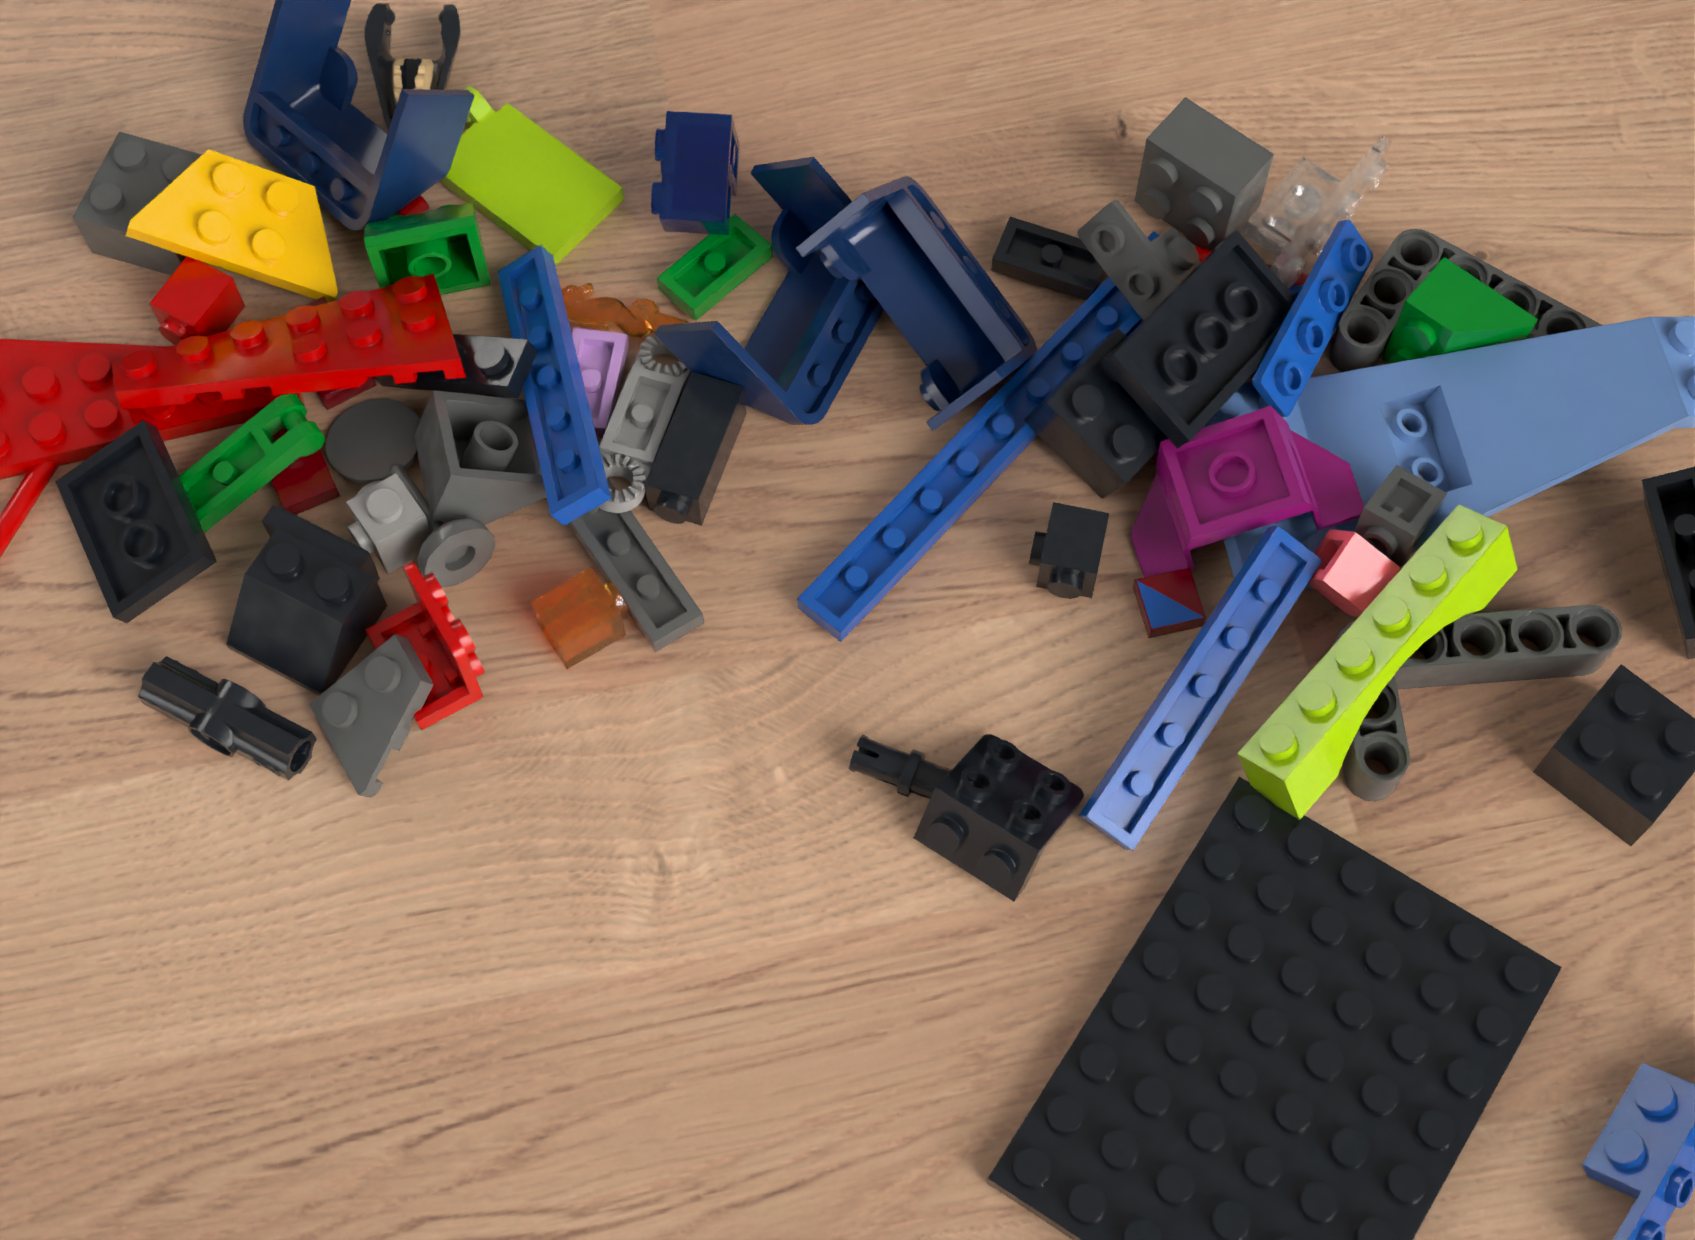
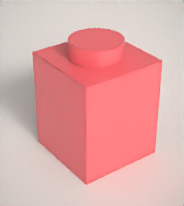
[1308,529,1402,617]

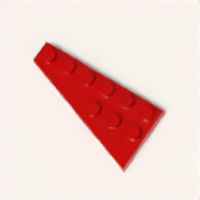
[112,274,466,410]
[0,339,305,480]

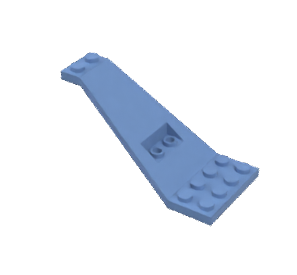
[1203,316,1695,589]

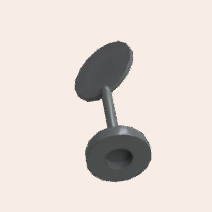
[325,398,495,588]

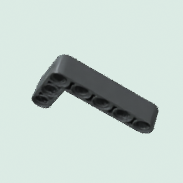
[1329,229,1602,372]
[1334,605,1622,802]

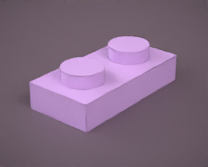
[572,327,629,439]

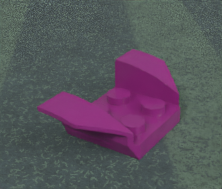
[1130,406,1364,577]

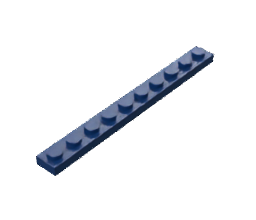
[797,231,1160,642]

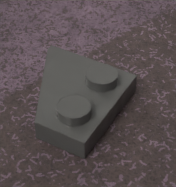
[309,634,434,797]

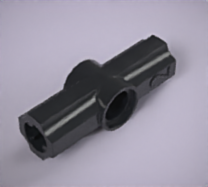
[138,656,317,781]

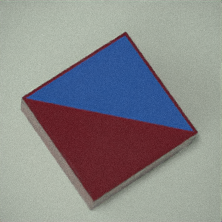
[1133,568,1206,638]

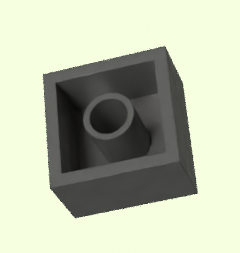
[1135,97,1274,250]
[73,131,202,275]

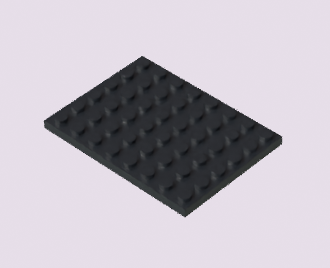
[986,777,1562,1240]

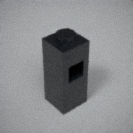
[645,372,746,526]

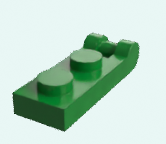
[179,394,325,533]

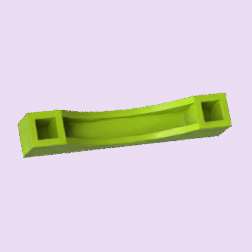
[1237,504,1518,820]

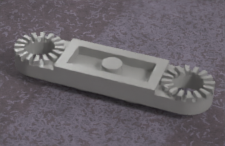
[598,334,691,513]

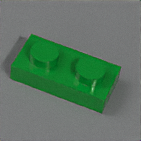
[657,214,773,321]

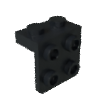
[913,734,1084,902]

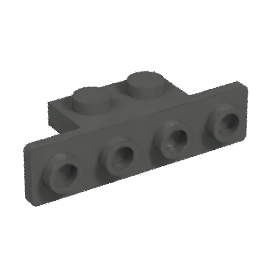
[1077,200,1201,321]

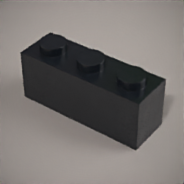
[1642,467,1695,660]

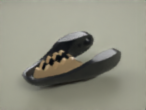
[364,3,461,131]

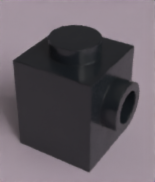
[1029,502,1109,599]

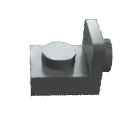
[1354,465,1447,568]

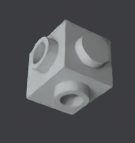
[347,473,432,574]

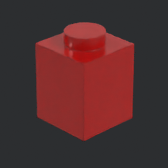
[149,256,245,345]

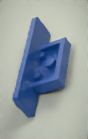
[1252,220,1373,417]
[1582,1063,1695,1240]

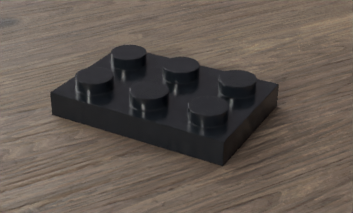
[55,420,217,623]

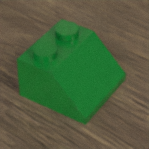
[364,202,491,295]
[1382,257,1538,364]

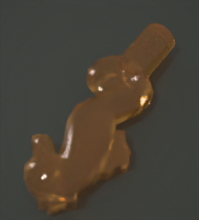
[561,283,688,338]

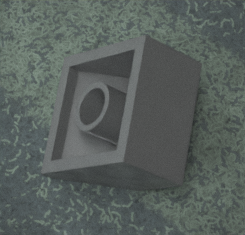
[414,390,546,525]

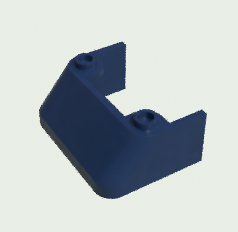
[243,0,475,230]
[654,156,884,425]
[796,176,1037,431]

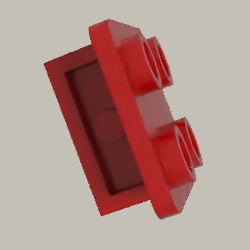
[365,561,485,731]

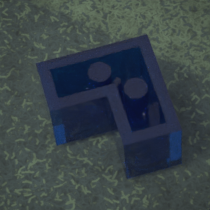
[651,111,740,235]

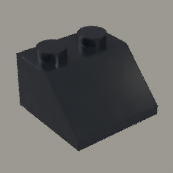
[226,528,387,696]

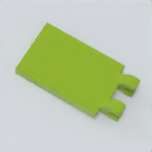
[439,86,625,266]

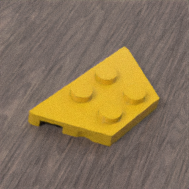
[126,149,338,303]

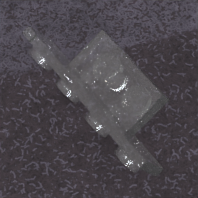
[1242,135,1392,289]

